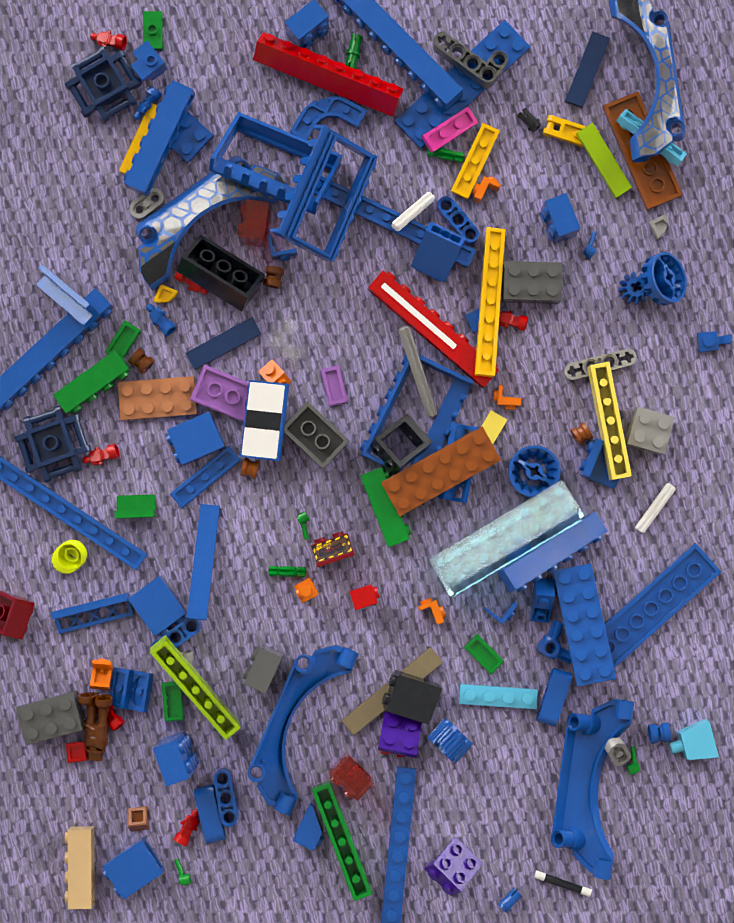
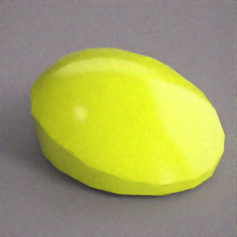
[52,540,87,574]

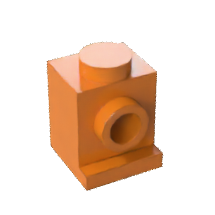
[294,577,319,603]

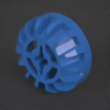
[640,252,687,306]
[507,445,561,498]

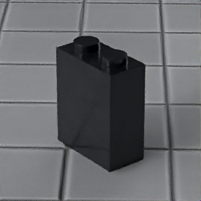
[382,670,442,725]

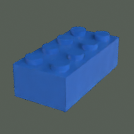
[153,731,199,787]

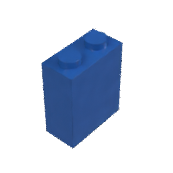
[410,222,466,283]
[166,412,226,466]
[128,576,187,637]
[102,837,165,900]

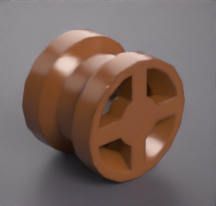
[570,422,593,446]
[240,457,260,479]

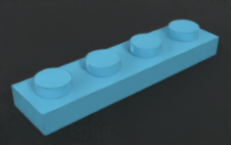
[616,109,687,167]
[459,684,538,709]

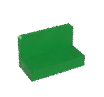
[115,494,156,519]

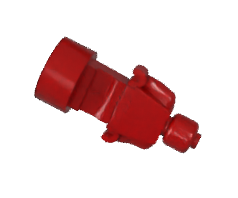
[90,31,127,50]
[174,272,209,295]
[499,311,529,331]
[82,443,120,465]
[98,706,125,732]
[173,809,199,847]

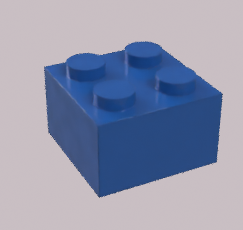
[284,0,329,49]
[539,193,581,244]

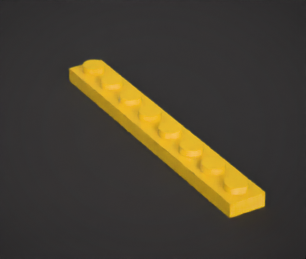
[475,227,505,378]

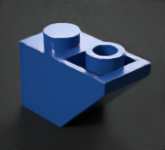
[530,578,555,623]

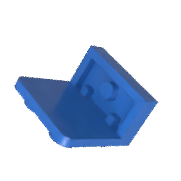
[579,438,620,488]

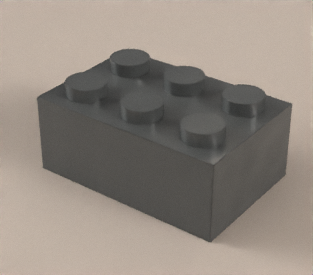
[502,261,562,304]
[284,401,350,470]
[243,644,285,694]
[16,690,85,745]

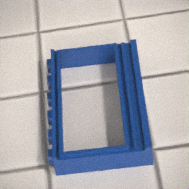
[209,112,343,215]
[270,125,378,262]
[360,354,473,473]

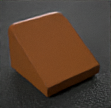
[128,806,149,832]

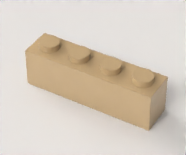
[65,826,95,909]

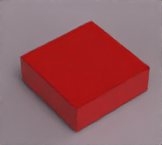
[66,741,88,763]

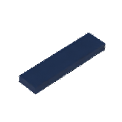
[565,31,610,109]
[186,317,262,370]

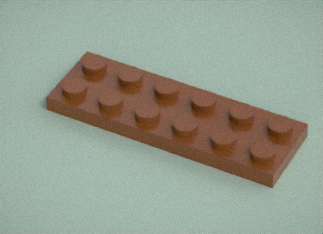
[602,91,683,211]
[381,426,501,516]

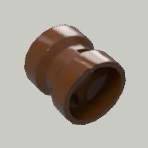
[263,266,285,289]
[128,348,155,374]

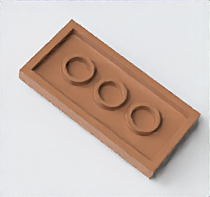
[118,376,197,421]

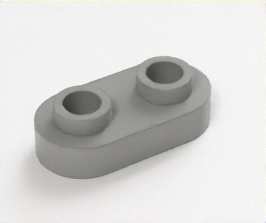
[129,188,165,220]
[605,738,631,766]

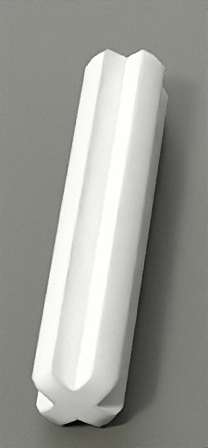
[391,192,435,231]
[635,483,676,533]

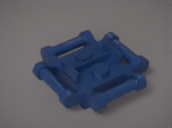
[65,46,143,122]
[14,405,92,483]

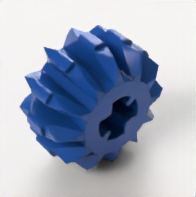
[618,272,648,305]

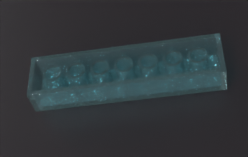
[428,480,585,598]

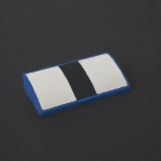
[240,380,289,461]

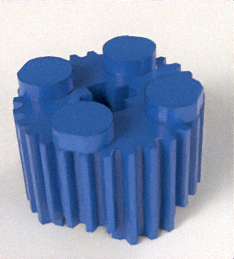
[427,718,473,764]

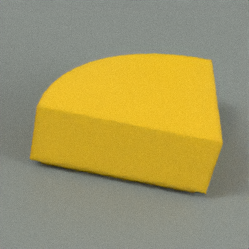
[153,284,179,304]

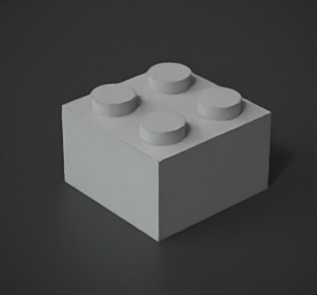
[625,407,675,455]

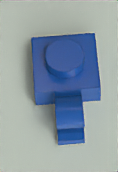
[697,331,732,352]

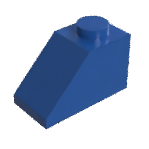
[293,802,324,851]

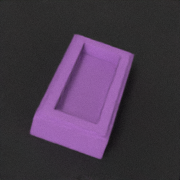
[321,365,348,407]

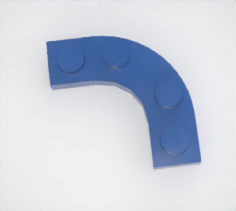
[290,97,367,141]

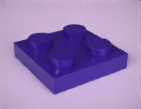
[378,712,422,758]

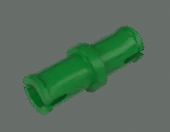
[345,34,363,69]

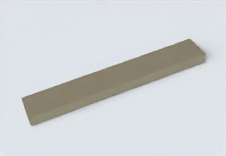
[341,647,443,736]

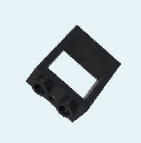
[370,414,433,474]

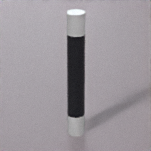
[534,870,592,897]

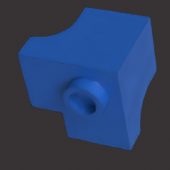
[131,41,167,82]

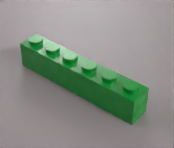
[312,780,372,901]

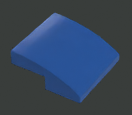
[109,667,154,712]

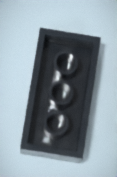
[177,235,266,312]

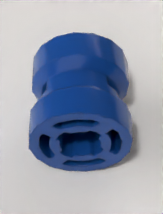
[648,722,671,744]

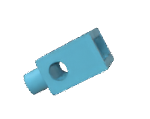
[669,719,719,760]

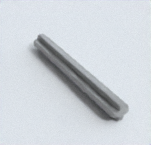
[398,326,437,417]

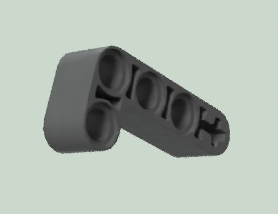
[433,32,508,88]

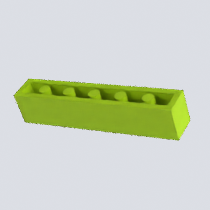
[150,635,241,740]

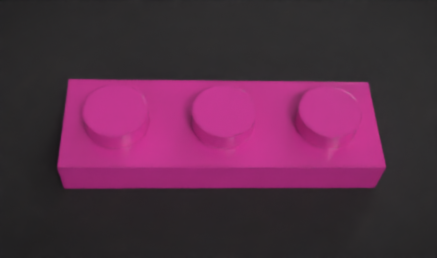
[421,107,478,153]

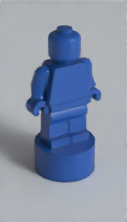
[133,86,162,120]
[146,304,177,337]

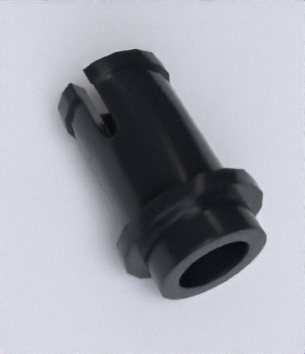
[517,108,541,132]

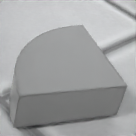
[648,214,668,240]

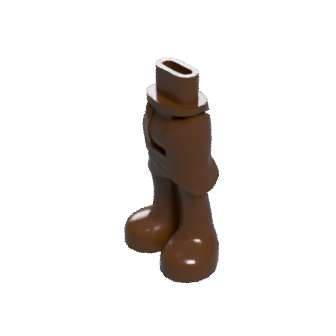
[78,692,113,761]

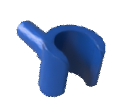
[583,231,597,259]

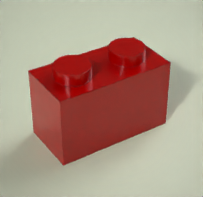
[349,584,380,610]

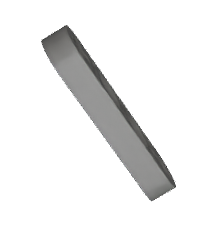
[563,349,637,381]

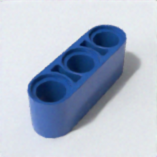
[437,196,479,246]
[151,619,202,648]
[536,668,572,727]
[214,768,239,827]
[194,784,226,844]

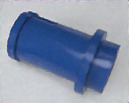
[498,887,523,913]

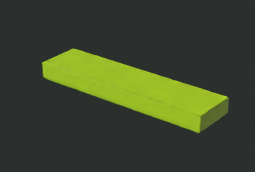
[575,122,632,198]

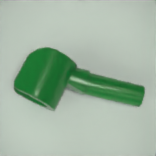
[297,511,309,540]
[627,746,640,775]
[174,858,191,885]

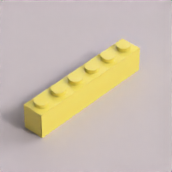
[587,362,632,480]

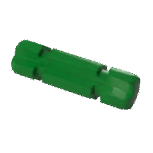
[427,148,464,163]
[268,566,306,577]

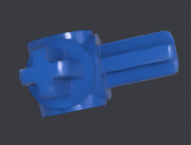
[537,620,572,664]

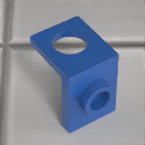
[268,234,298,261]
[483,601,518,624]

